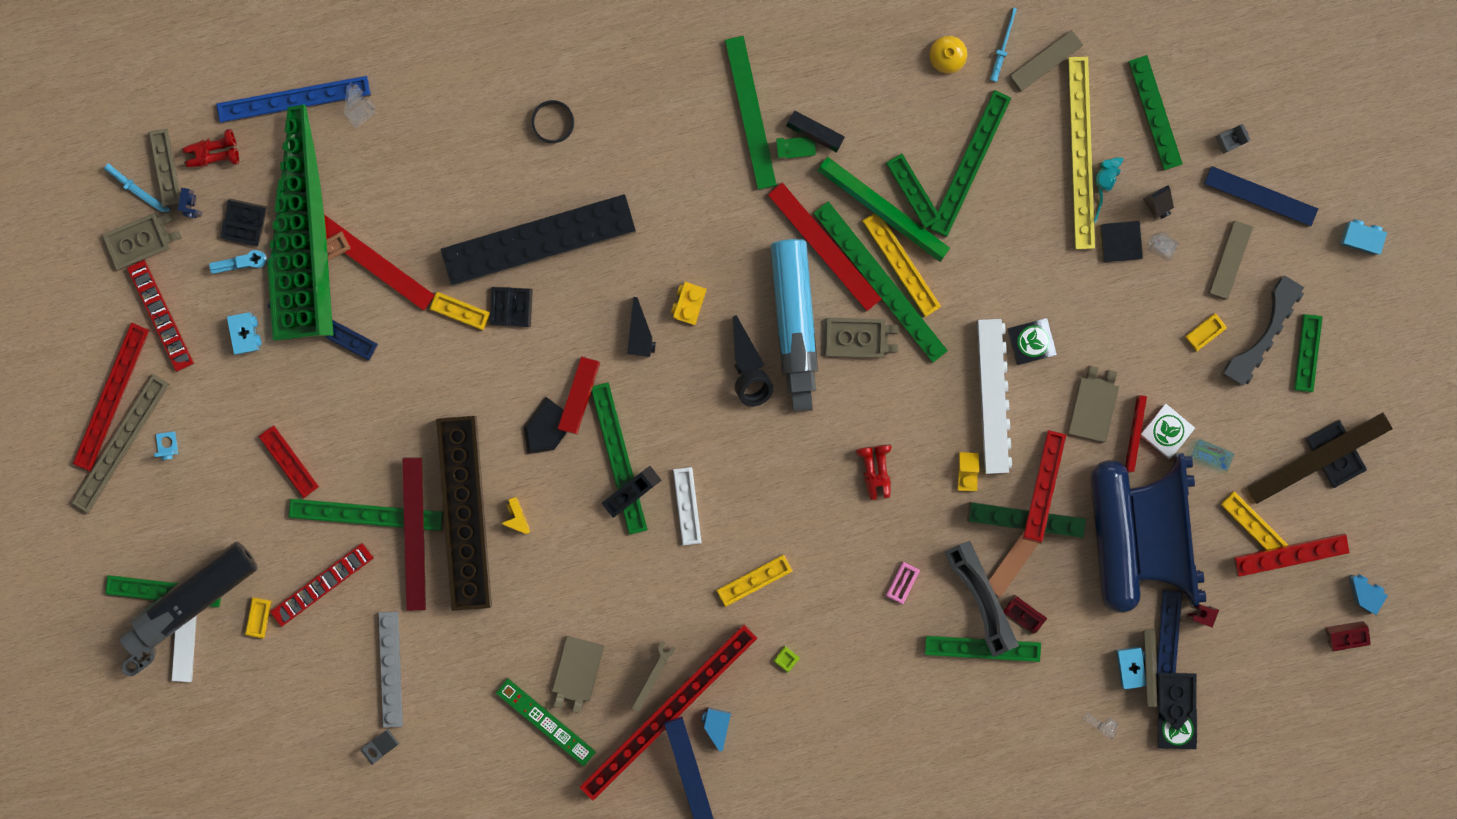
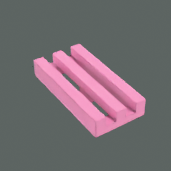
[886,562,920,604]

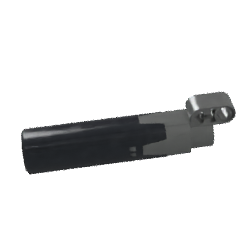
[119,542,258,676]

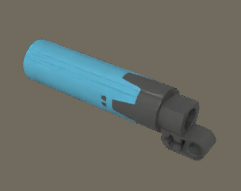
[770,239,818,412]

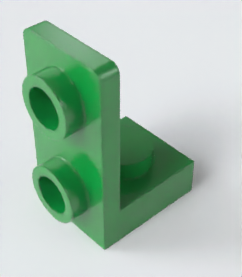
[776,137,816,160]

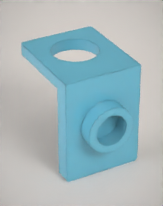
[154,432,178,460]

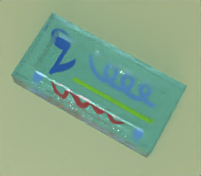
[1191,439,1235,471]

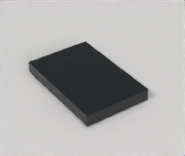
[1305,420,1367,488]

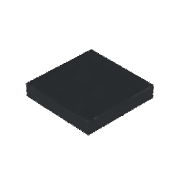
[1101,221,1143,262]

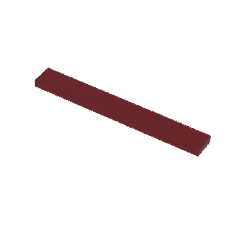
[402,457,426,611]

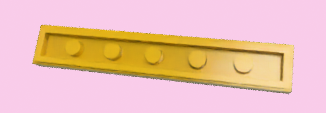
[862,213,941,317]

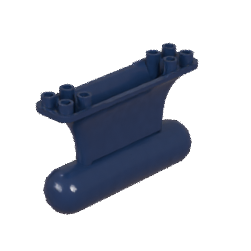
[1091,453,1206,613]

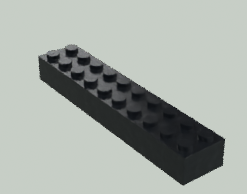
[440,194,636,287]

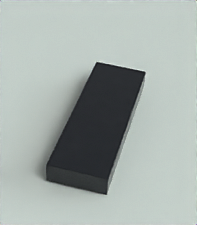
[786,110,845,153]

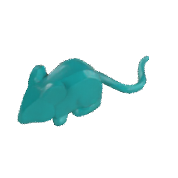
[1094,157,1124,223]

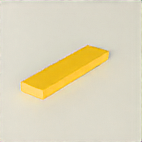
[1220,491,1288,550]
[716,554,793,607]

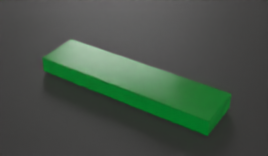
[886,153,941,229]
[1293,314,1323,392]

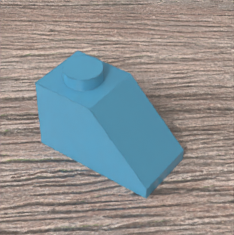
[701,707,731,752]

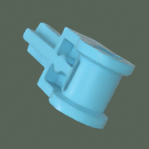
[209,250,267,274]

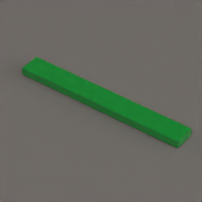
[725,36,777,190]
[930,90,1011,237]
[817,157,950,262]
[591,382,648,535]
[288,498,443,531]

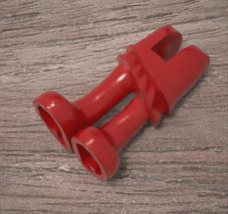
[182,129,240,168]
[856,444,892,500]

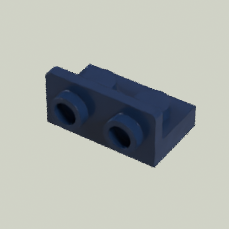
[178,187,202,219]

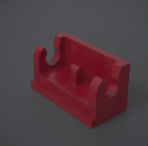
[1003,595,1048,634]
[1187,604,1219,628]
[1326,621,1371,651]

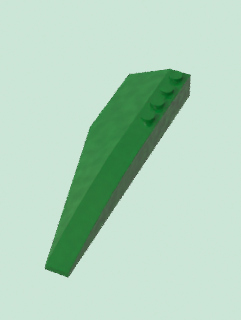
[267,104,333,341]

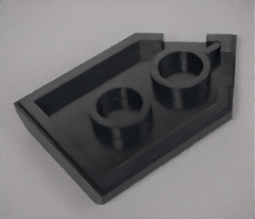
[523,397,567,454]
[1158,673,1197,731]

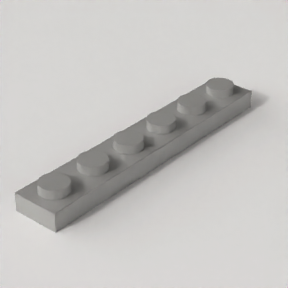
[379,611,403,728]

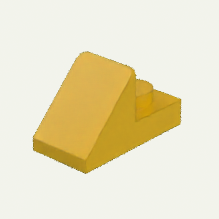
[958,452,979,491]
[501,496,531,534]

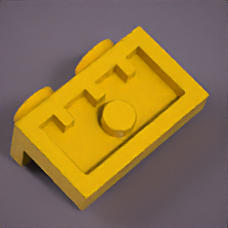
[671,281,707,325]

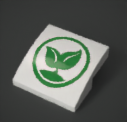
[1141,404,1195,459]

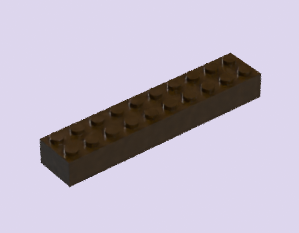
[436,416,492,611]

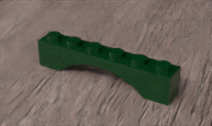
[967,502,1086,538]

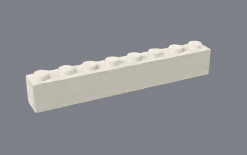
[977,319,1012,474]

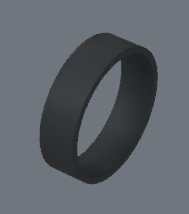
[532,100,574,143]

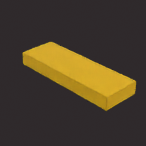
[430,292,490,331]

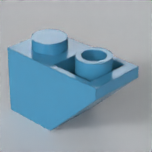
[1349,574,1388,615]

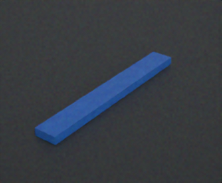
[216,76,371,123]

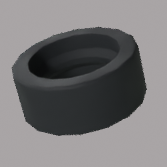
[735,369,773,407]

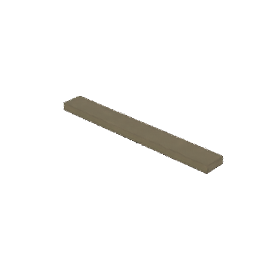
[71,374,170,514]

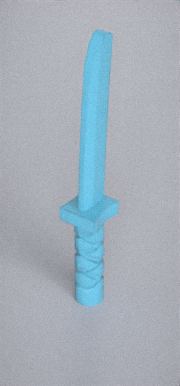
[990,8,1017,82]
[104,163,170,212]

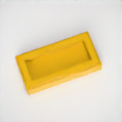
[1185,313,1227,352]
[245,597,272,639]

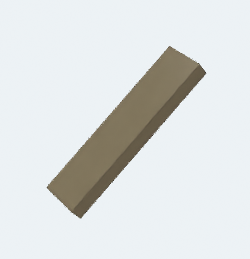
[1010,30,1083,92]
[148,128,180,208]
[1209,221,1253,299]
[1144,629,1158,707]

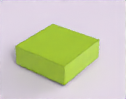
[773,646,800,673]

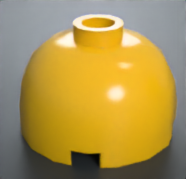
[929,35,968,74]

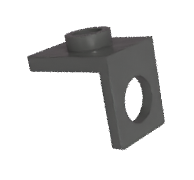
[361,729,399,765]

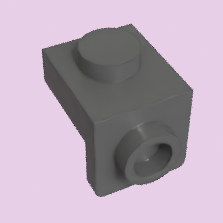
[1216,124,1250,154]

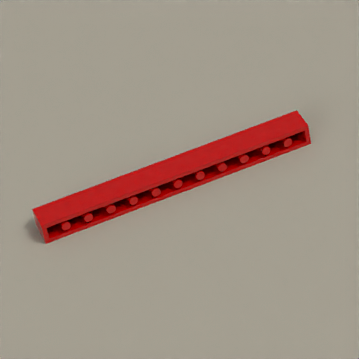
[579,624,758,801]

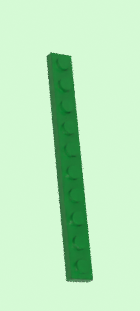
[813,201,948,363]

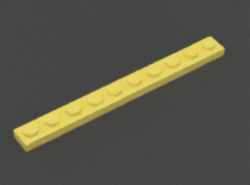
[1068,57,1095,250]

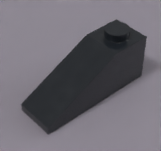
[1143,185,1174,219]
[627,297,656,357]
[733,315,764,375]
[602,466,662,518]

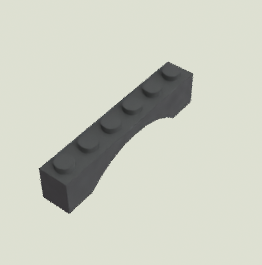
[1221,275,1304,386]
[944,541,1019,657]

